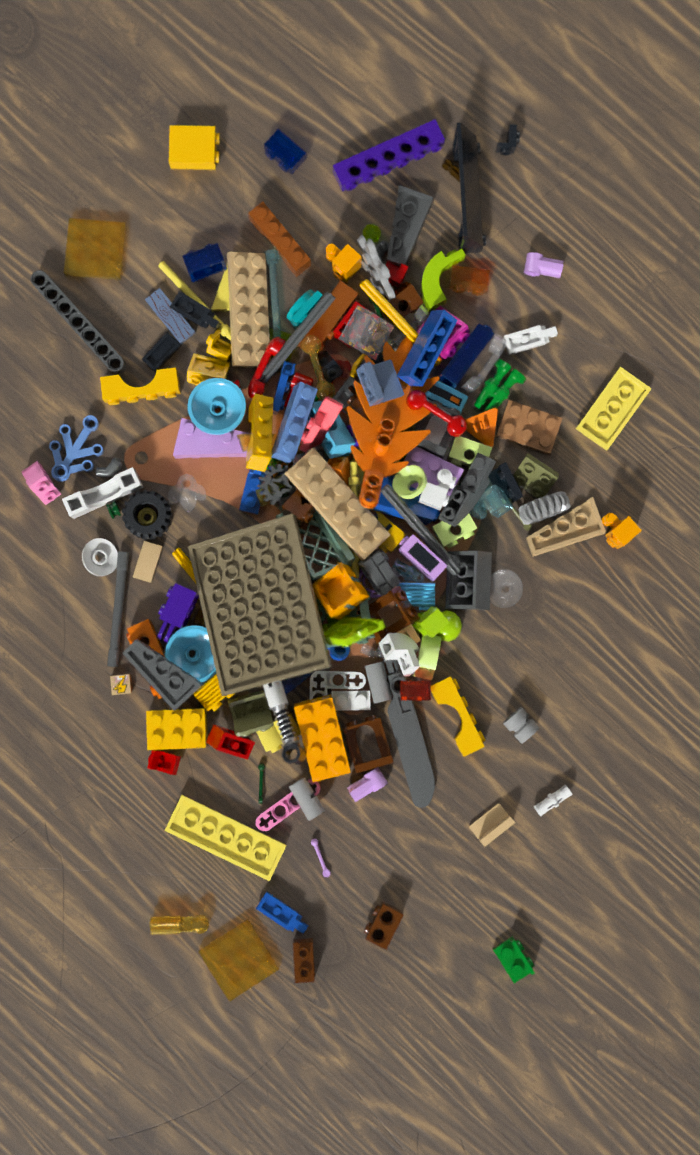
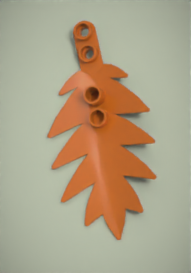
[347,336,440,509]

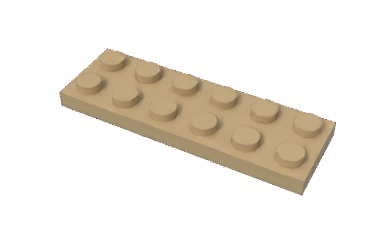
[227,251,270,367]
[285,447,390,561]

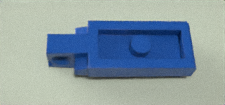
[273,361,295,415]
[239,469,265,515]
[256,892,308,934]

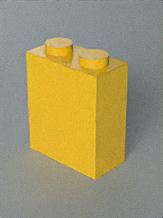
[169,125,220,170]

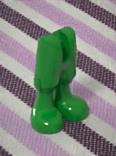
[474,358,526,412]

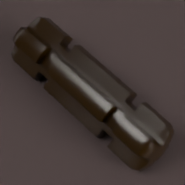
[442,158,460,182]

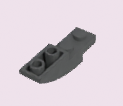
[438,453,496,527]

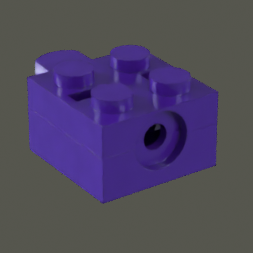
[157,583,199,643]

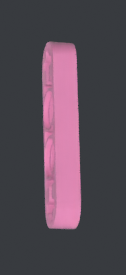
[256,779,320,831]

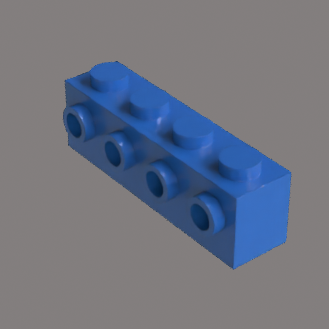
[397,310,458,386]

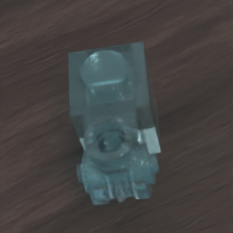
[469,484,513,520]

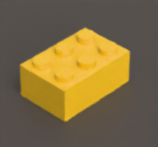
[146,708,208,750]

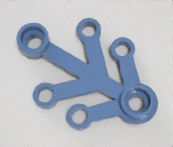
[49,415,104,482]

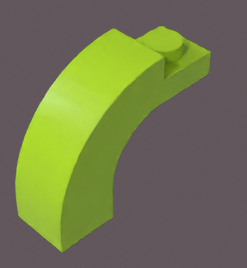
[421,249,466,313]

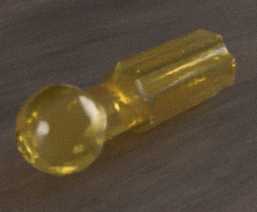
[150,914,209,935]

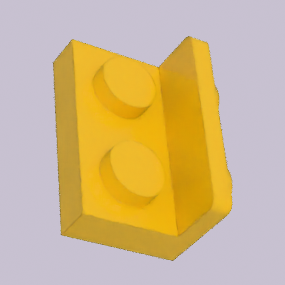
[187,353,230,385]

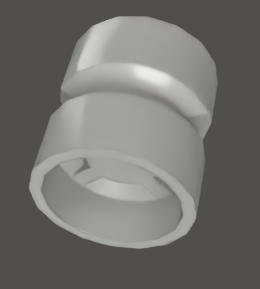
[503,707,540,744]

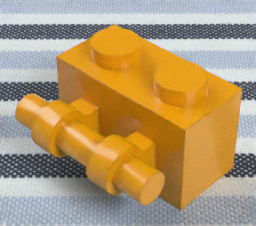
[326,244,362,283]
[601,513,642,549]

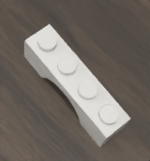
[62,467,144,519]

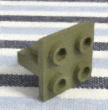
[513,453,559,499]

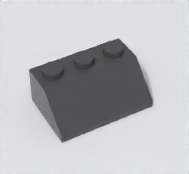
[445,551,492,610]

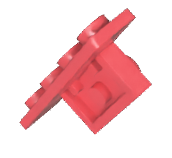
[298,397,343,452]

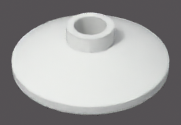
[82,538,118,576]

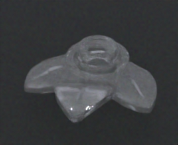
[168,474,206,512]

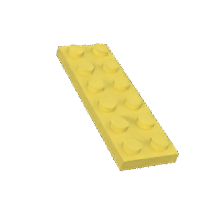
[164,795,287,881]

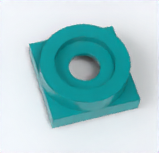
[286,289,323,330]

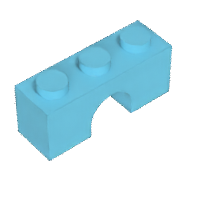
[308,401,355,458]

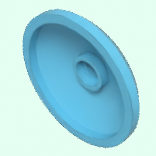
[188,378,246,435]
[165,625,216,682]

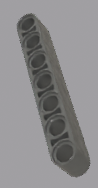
[31,270,126,375]

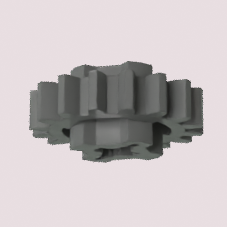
[257,464,296,506]

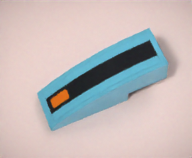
[425,377,468,414]

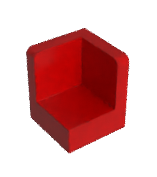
[386,262,408,288]

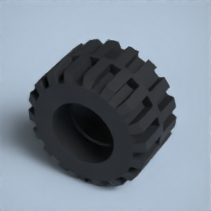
[122,490,173,540]

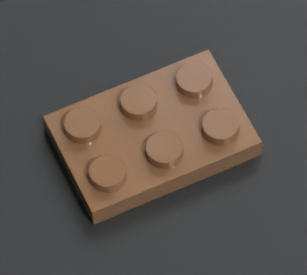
[496,400,563,455]

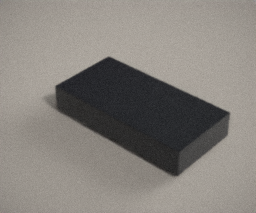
[141,332,182,373]

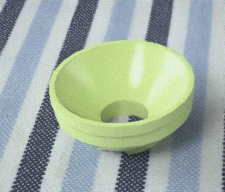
[392,465,427,499]

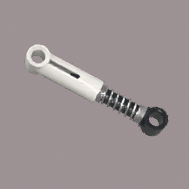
[263,681,306,765]

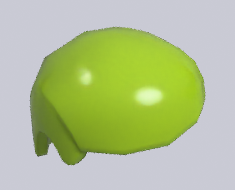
[436,610,462,642]

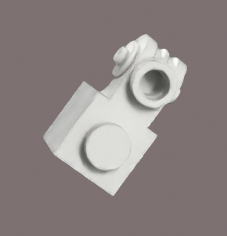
[419,469,457,510]

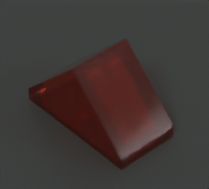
[400,681,431,701]

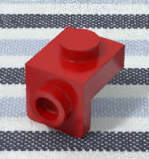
[147,750,181,775]

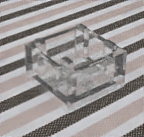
[339,305,394,361]

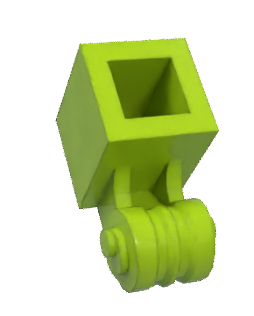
[412,606,450,638]

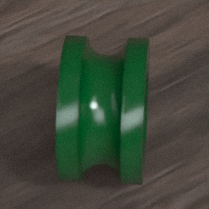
[106,500,122,519]

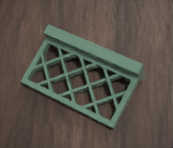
[276,510,355,581]

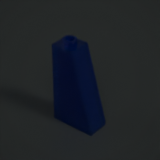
[439,323,494,390]

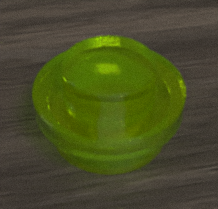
[362,224,381,243]

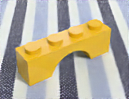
[100,368,181,405]
[246,394,274,472]
[429,677,486,757]

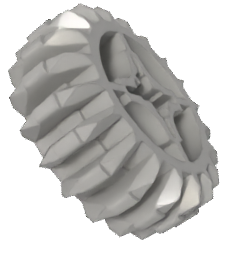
[518,491,571,525]

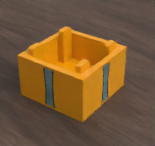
[312,562,370,620]

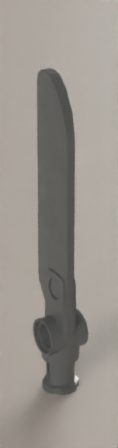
[383,659,435,808]

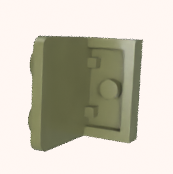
[228,690,274,737]

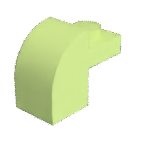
[414,635,441,680]

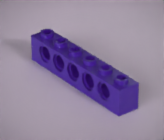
[333,119,445,191]

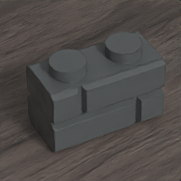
[357,550,401,596]

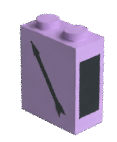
[398,535,447,582]

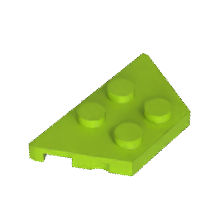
[322,616,385,647]

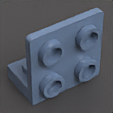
[356,360,404,406]

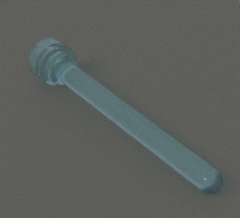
[264,250,281,338]

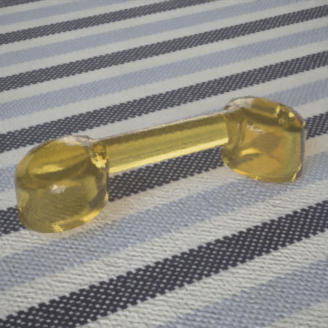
[301,335,336,400]

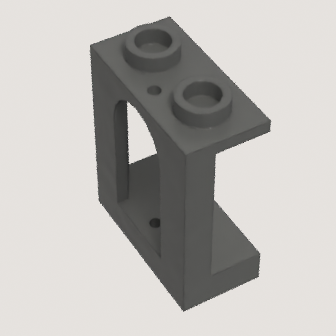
[414,400,463,459]

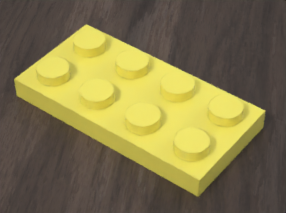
[576,367,651,451]

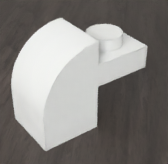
[379,633,420,676]

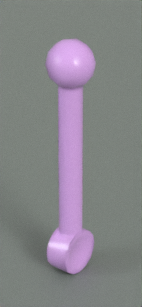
[311,839,330,877]

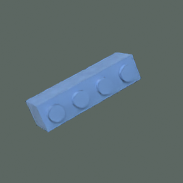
[271,382,318,464]

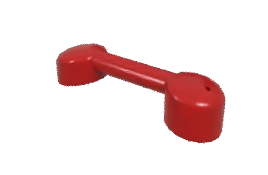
[248,337,286,399]
[406,390,467,437]

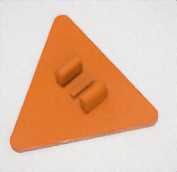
[465,408,498,448]

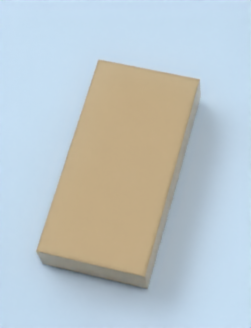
[133,541,163,583]

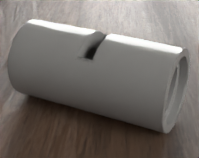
[365,662,392,703]
[289,777,325,821]

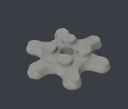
[357,235,395,299]

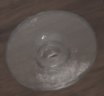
[490,570,523,608]

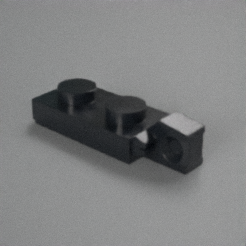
[170,291,221,330]

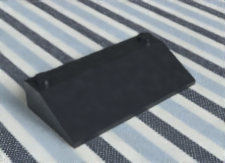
[452,122,486,253]

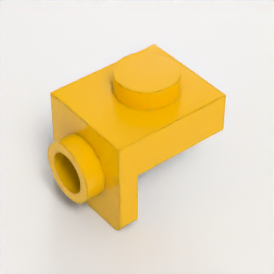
[206,329,232,362]

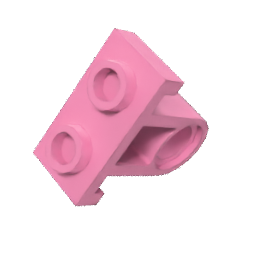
[21,461,61,505]

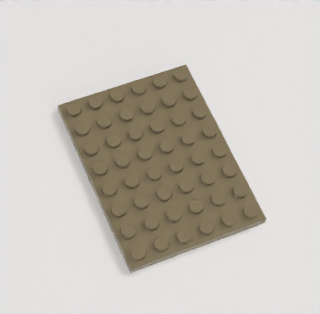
[188,514,332,696]

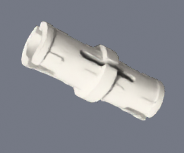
[533,785,572,817]

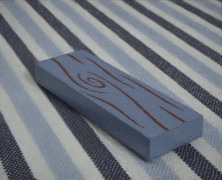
[145,288,195,344]

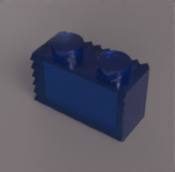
[264,128,307,174]
[182,243,227,282]

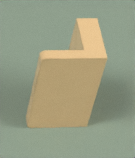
[469,803,515,847]

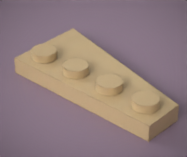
[526,497,606,557]

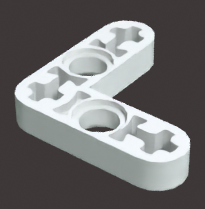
[310,671,366,699]

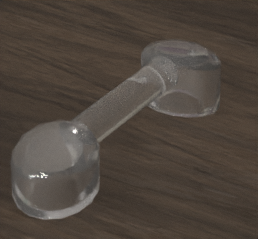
[372,304,429,355]
[461,333,506,393]

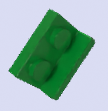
[493,937,535,984]

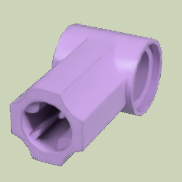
[524,252,563,278]
[347,767,388,802]

